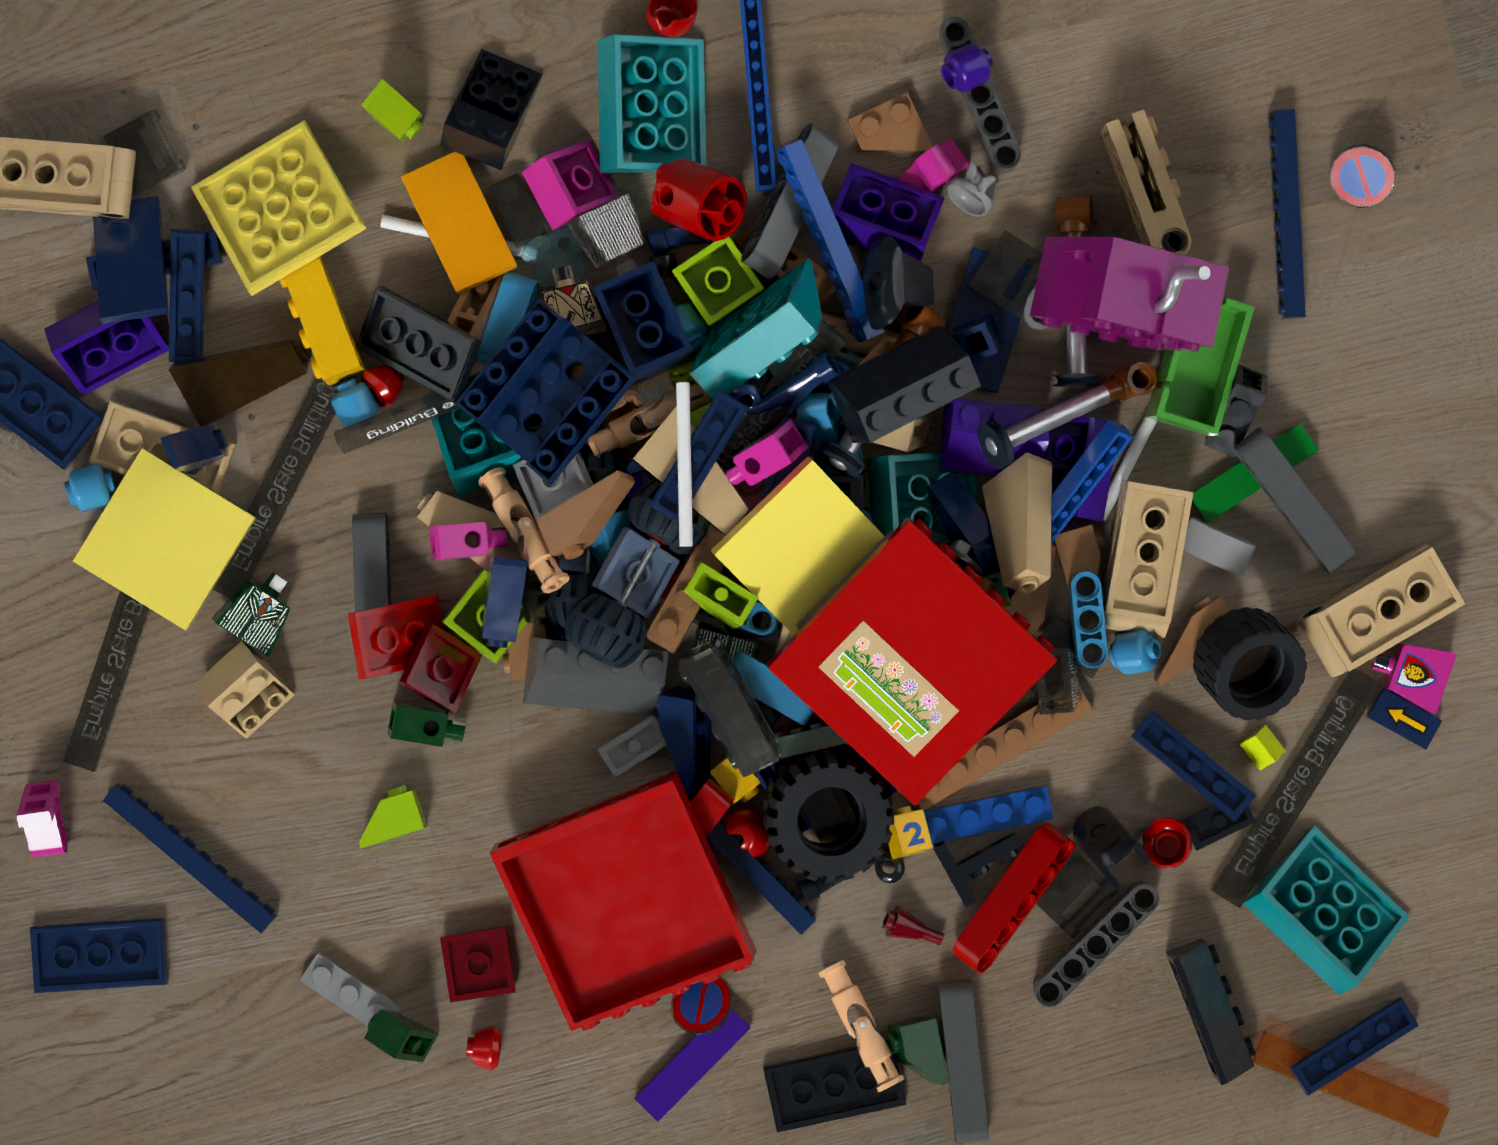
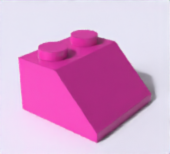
[522,140,620,231]

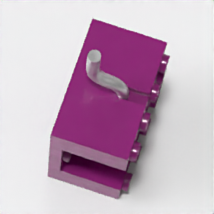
[1030,237,1229,352]

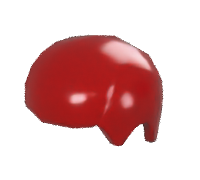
[645,0,698,38]
[724,808,770,857]
[1142,817,1192,869]

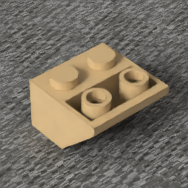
[193,641,295,739]

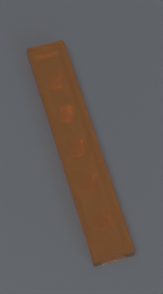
[1252,1031,1450,1139]

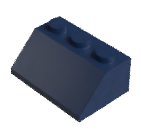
[593,261,693,385]

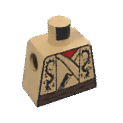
[542,265,609,336]

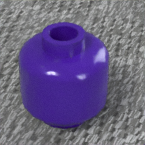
[941,43,993,93]

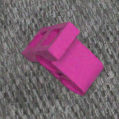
[897,138,969,193]
[16,780,68,858]

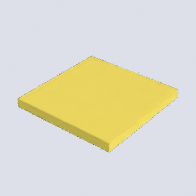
[191,120,367,296]
[73,448,256,631]
[710,456,885,635]

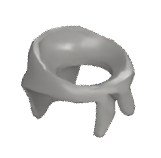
[947,162,997,217]

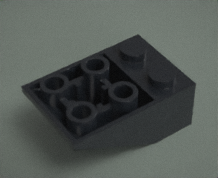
[440,49,543,171]

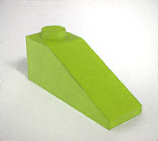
[361,79,424,143]

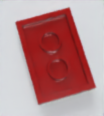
[347,595,444,679]

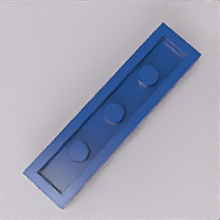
[924,786,1054,844]

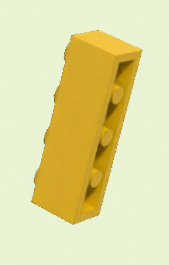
[279,255,365,386]

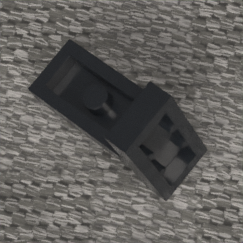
[1204,364,1268,457]
[933,832,1022,907]

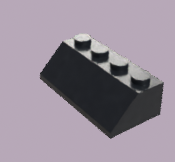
[828,325,981,443]
[1166,939,1256,1085]

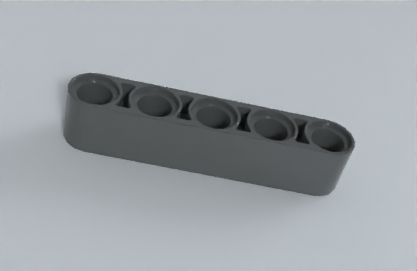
[939,16,1021,173]
[741,123,839,279]
[1233,427,1356,575]
[352,512,393,675]
[1032,881,1160,1008]
[938,979,989,1144]

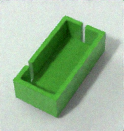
[1145,298,1255,436]

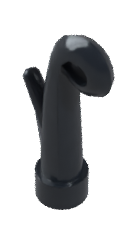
[795,849,905,904]

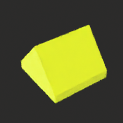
[1239,724,1286,771]

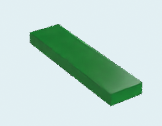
[1192,423,1318,523]

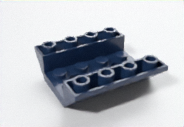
[455,298,636,485]

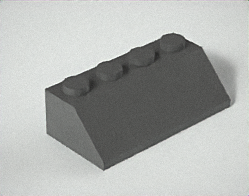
[523,637,668,715]

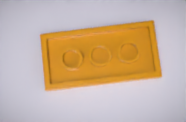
[401,152,517,295]

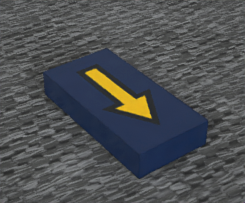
[1367,688,1442,750]

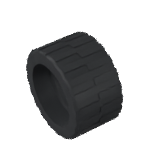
[1193,607,1307,721]

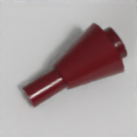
[882,906,944,945]

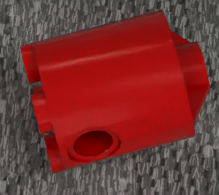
[651,158,747,241]

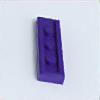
[634,1005,751,1122]

